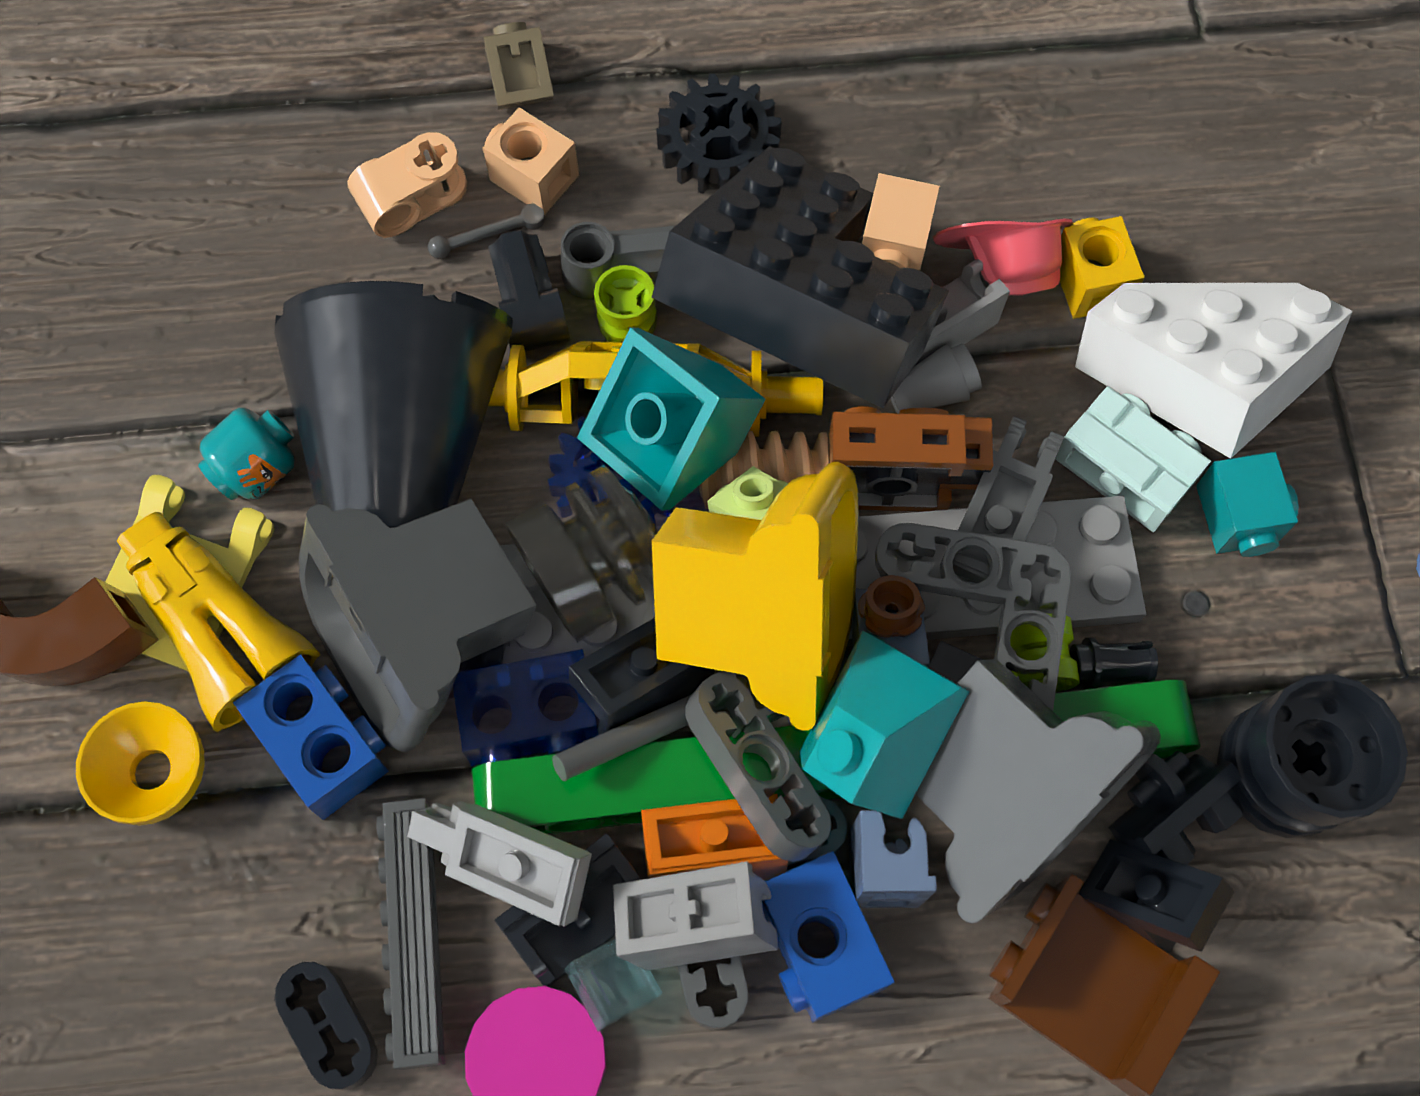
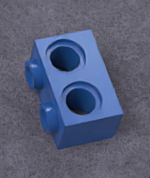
[233,654,389,820]

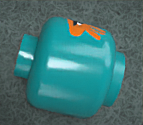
[198,408,295,501]

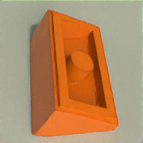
[641,794,788,880]

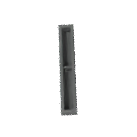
[377,798,445,1070]

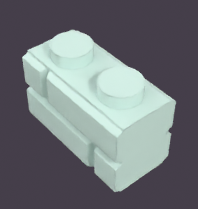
[1055,386,1211,533]

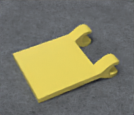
[105,474,275,671]

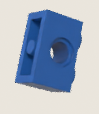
[762,851,894,1023]

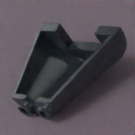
[274,281,513,528]

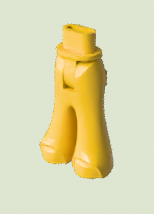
[117,511,320,732]

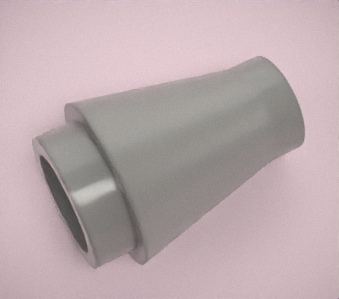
[890,344,982,413]

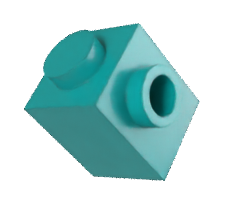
[1196,452,1299,557]

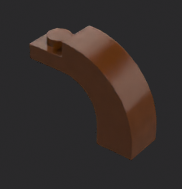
[0,577,158,686]

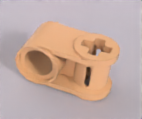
[347,132,467,238]

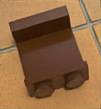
[988,874,1220,1096]

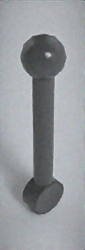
[428,203,545,259]

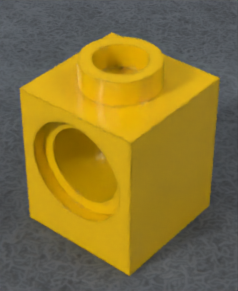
[1060,216,1145,319]

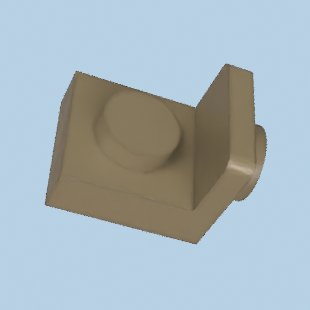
[483,22,554,110]

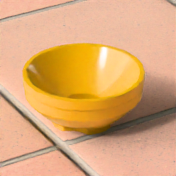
[76,701,205,826]

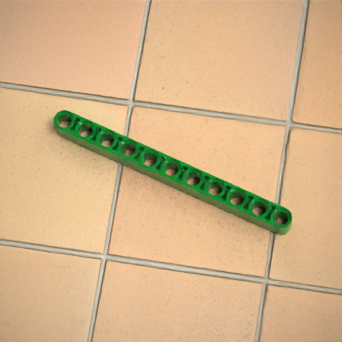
[472,680,1201,835]

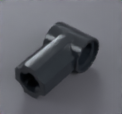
[488,230,570,351]

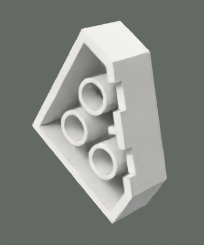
[1075,283,1353,459]

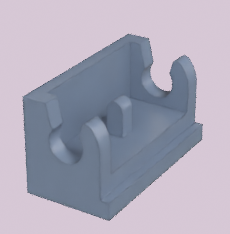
[848,811,936,908]

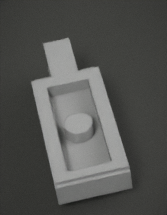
[407,801,592,926]

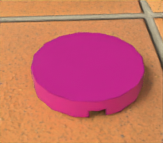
[465,986,607,1096]

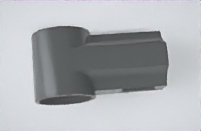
[561,222,674,299]

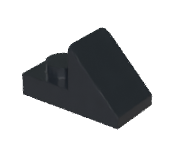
[1079,839,1235,954]

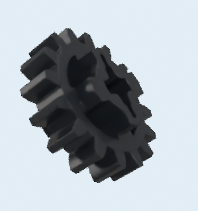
[656,73,782,194]

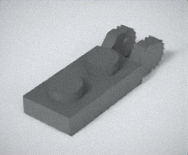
[952,416,1064,583]

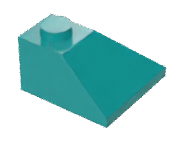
[577,327,766,510]
[800,630,969,819]

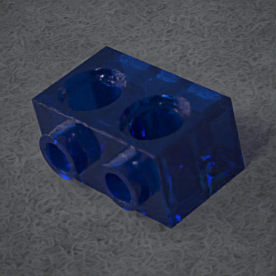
[453,649,599,766]

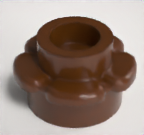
[858,575,925,638]

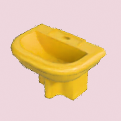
[652,462,859,730]

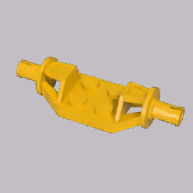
[488,341,823,437]

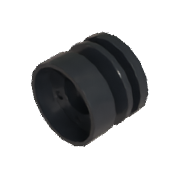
[1217,674,1408,838]

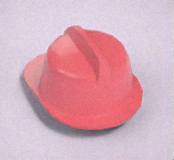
[933,218,1073,296]

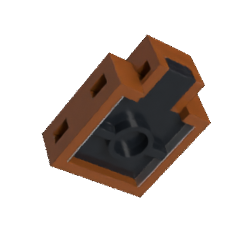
[828,406,993,512]

